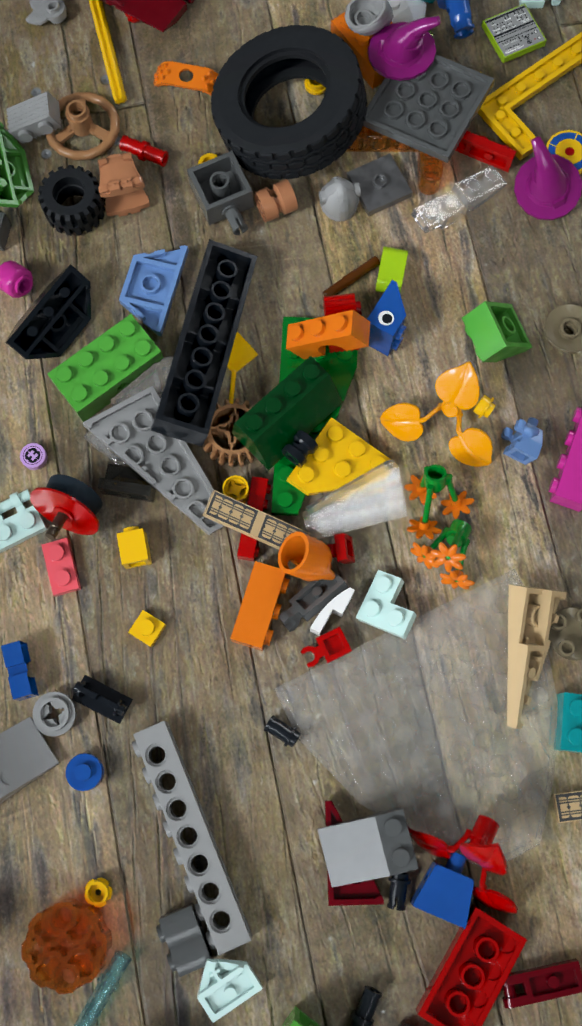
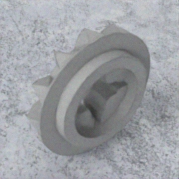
[33,692,77,736]

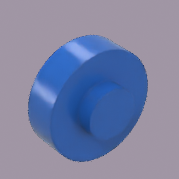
[66,754,104,791]

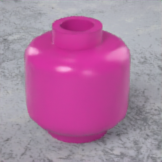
[0,260,33,298]

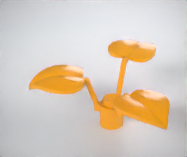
[380,361,493,467]

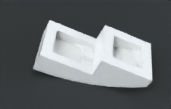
[310,588,355,636]

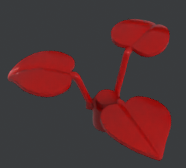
[408,815,518,914]

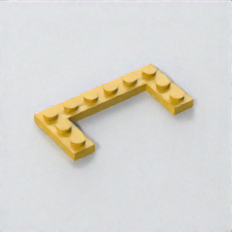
[477,32,582,161]

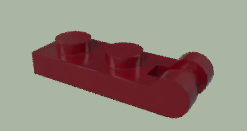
[502,958,582,1008]

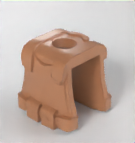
[97,152,150,217]

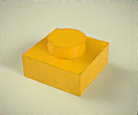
[128,610,166,648]

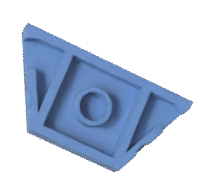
[119,245,189,337]

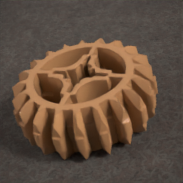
[203,397,254,468]

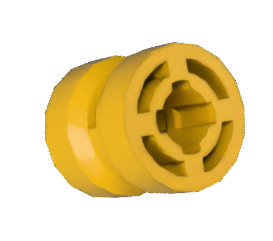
[222,475,249,504]

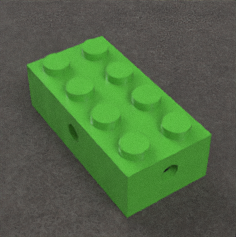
[47,314,165,422]

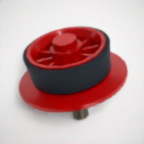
[30,474,103,540]

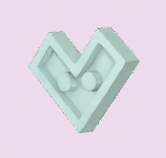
[356,570,417,640]

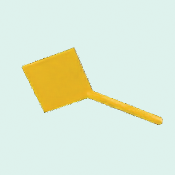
[227,332,258,418]

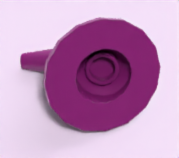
[368,16,441,81]
[514,136,582,221]

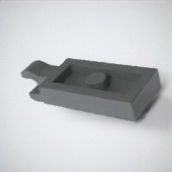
[278,568,348,632]

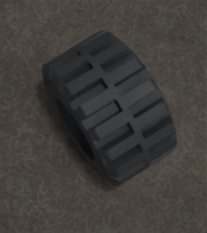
[38,165,105,236]

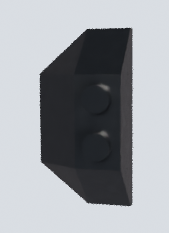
[5,264,91,360]

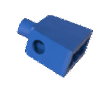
[410,852,474,929]

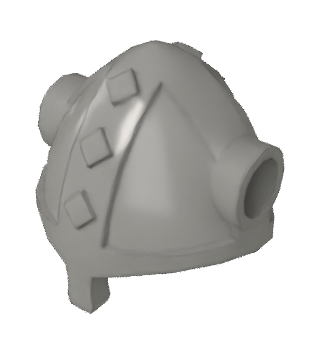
[319,176,361,221]

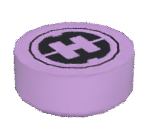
[20,443,48,470]

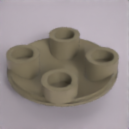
[548,607,582,661]

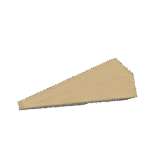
[507,584,567,729]

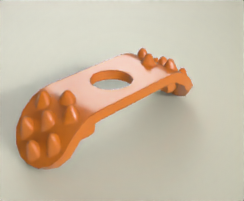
[154,61,219,96]

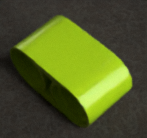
[375,246,408,293]

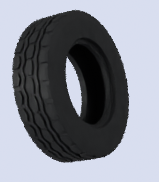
[211,25,367,180]

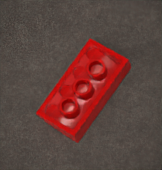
[416,904,527,1026]

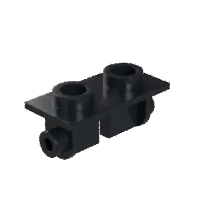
[72,675,133,724]

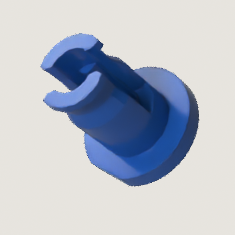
[437,0,475,39]

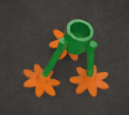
[404,464,475,540]
[410,519,475,590]

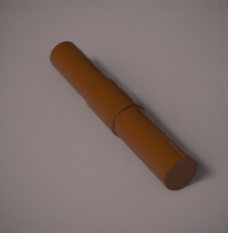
[323,256,380,296]

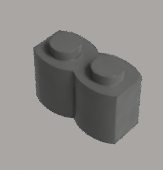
[156,902,214,977]

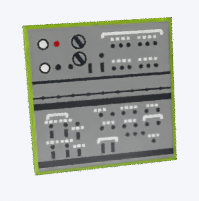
[481,4,547,63]

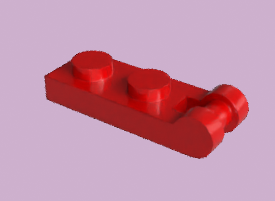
[455,131,517,172]

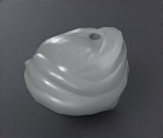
[344,0,394,36]

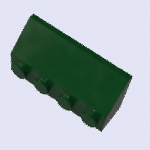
[232,356,343,470]

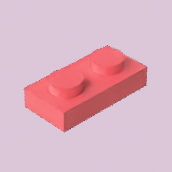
[41,538,81,597]

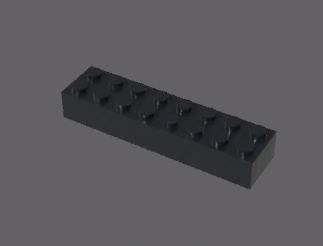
[151,239,258,447]

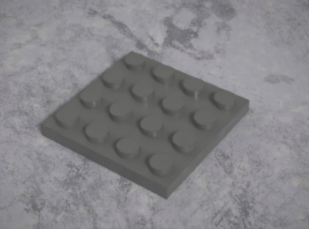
[363,54,495,163]

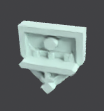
[197,959,263,1023]

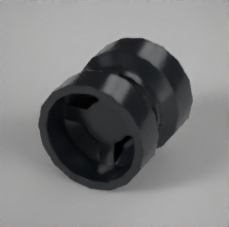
[281,430,319,468]

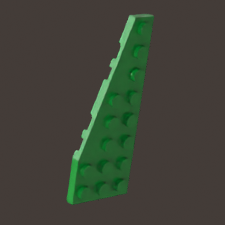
[271,317,358,516]

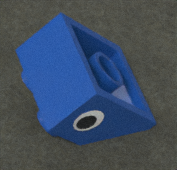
[367,280,407,356]

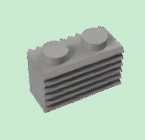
[6,91,61,143]

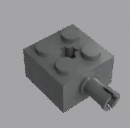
[187,151,254,235]

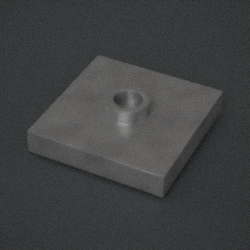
[347,153,413,216]

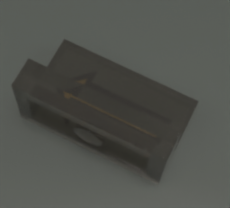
[98,464,156,502]

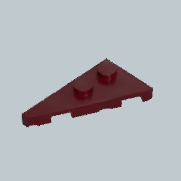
[325,800,384,906]

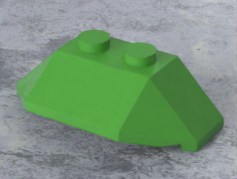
[0,122,34,208]

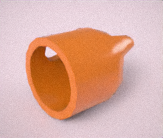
[278,531,336,582]

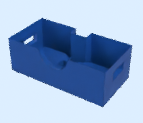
[1,640,39,701]

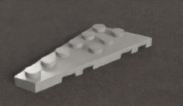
[83,386,225,535]

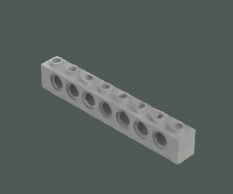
[132,721,253,955]

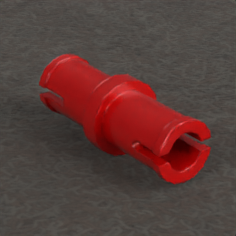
[119,135,169,167]

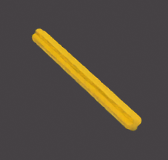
[89,0,127,104]

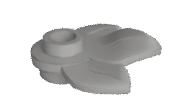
[26,0,67,25]

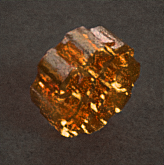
[21,898,112,994]

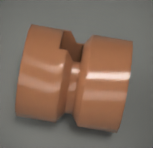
[254,179,298,223]

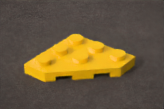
[286,417,395,496]

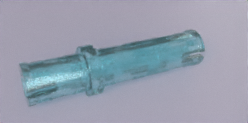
[74,950,132,1026]

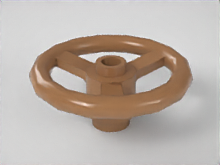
[45,92,120,160]

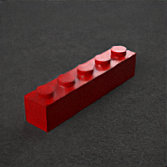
[237,476,271,561]

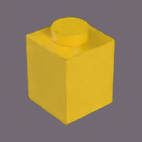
[116,526,152,569]

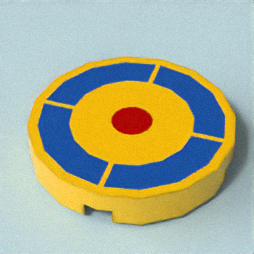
[546,130,582,175]

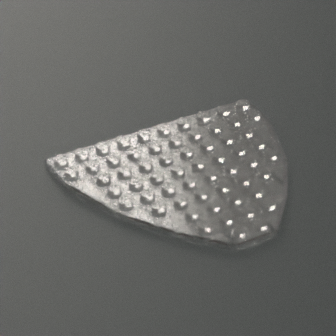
[274,569,558,868]

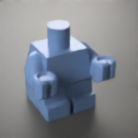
[501,418,543,465]

